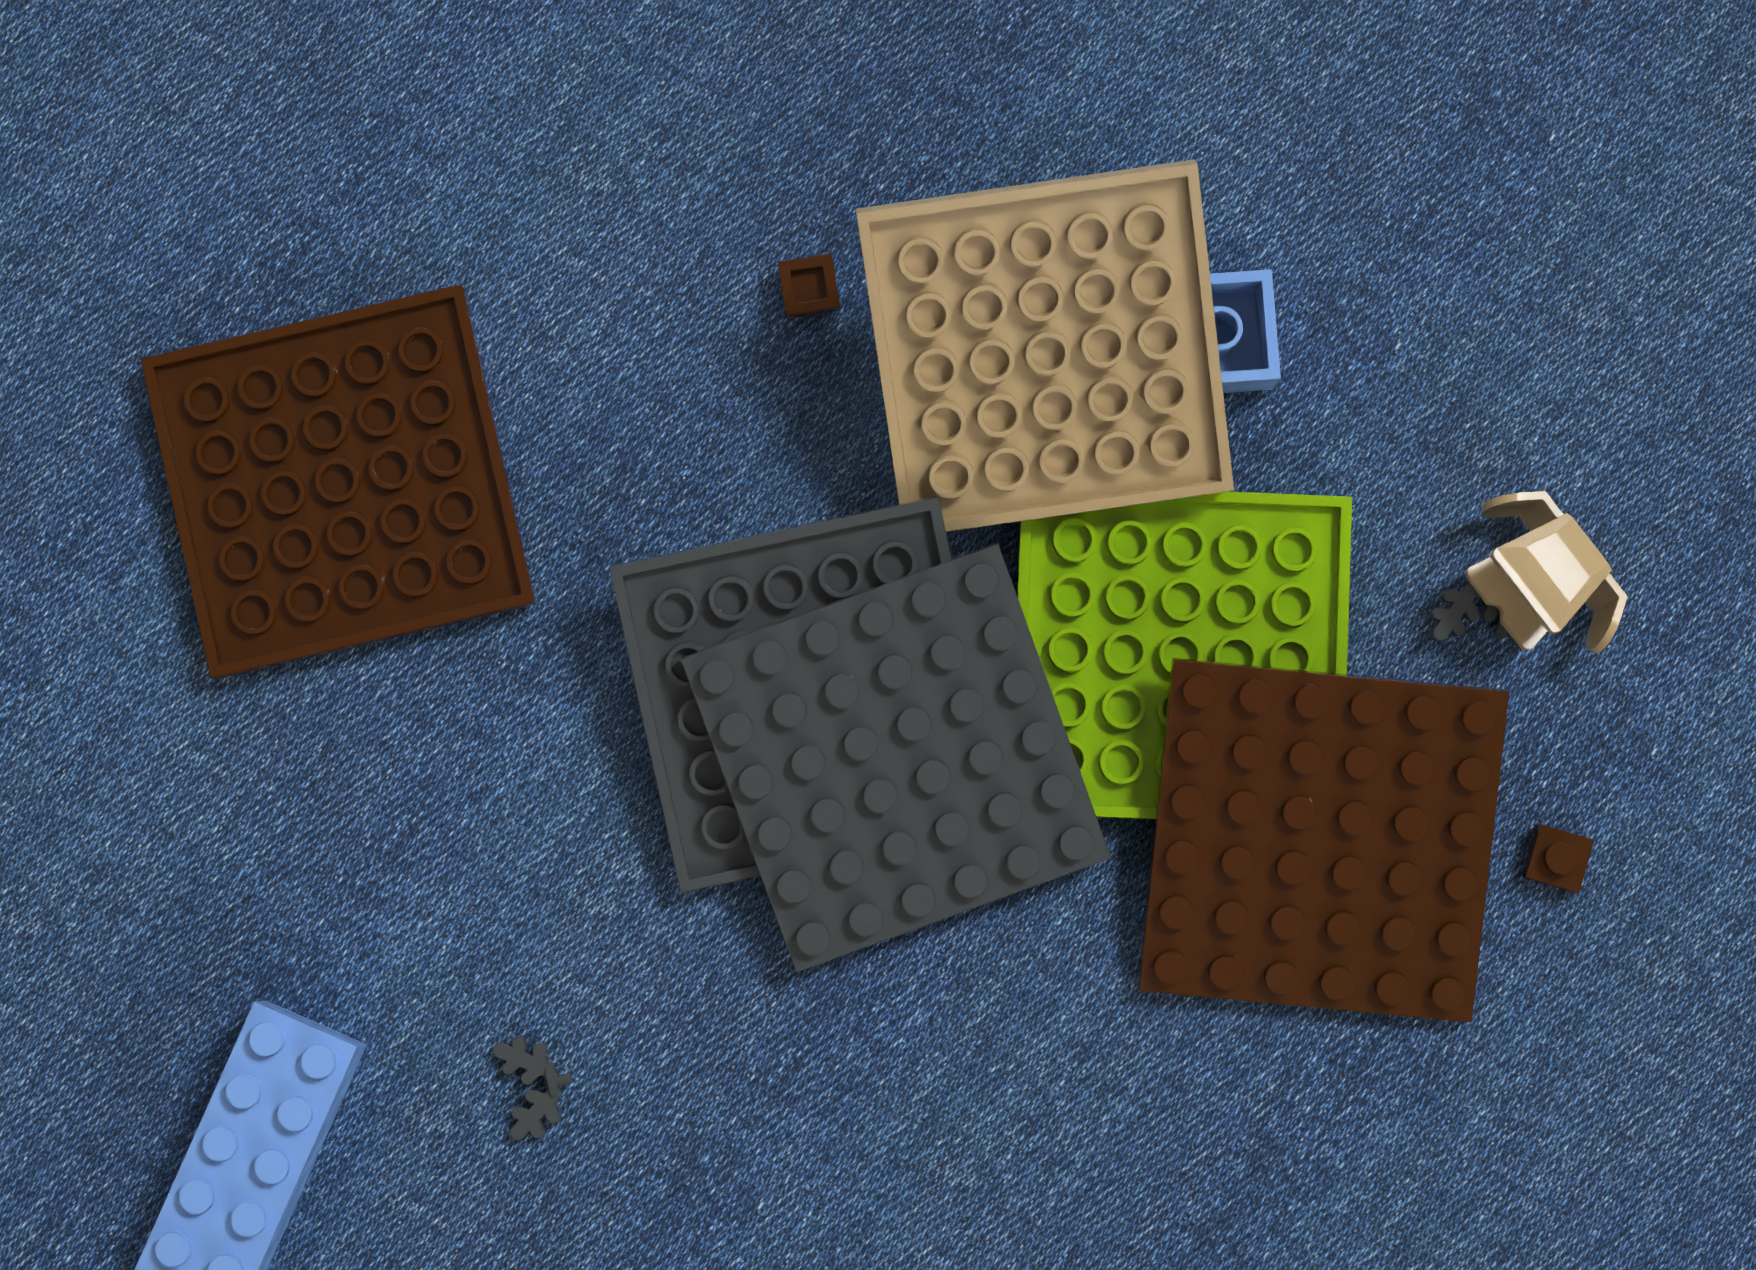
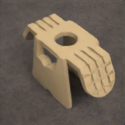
[1466,491,1628,653]

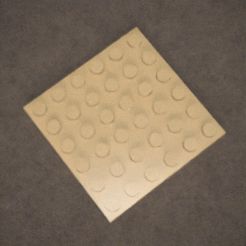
[856,159,1234,532]

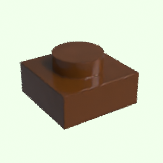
[778,254,840,319]
[1522,824,1594,894]

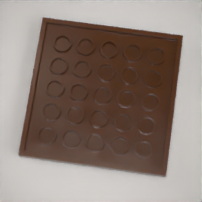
[141,284,537,680]
[1138,658,1509,1022]

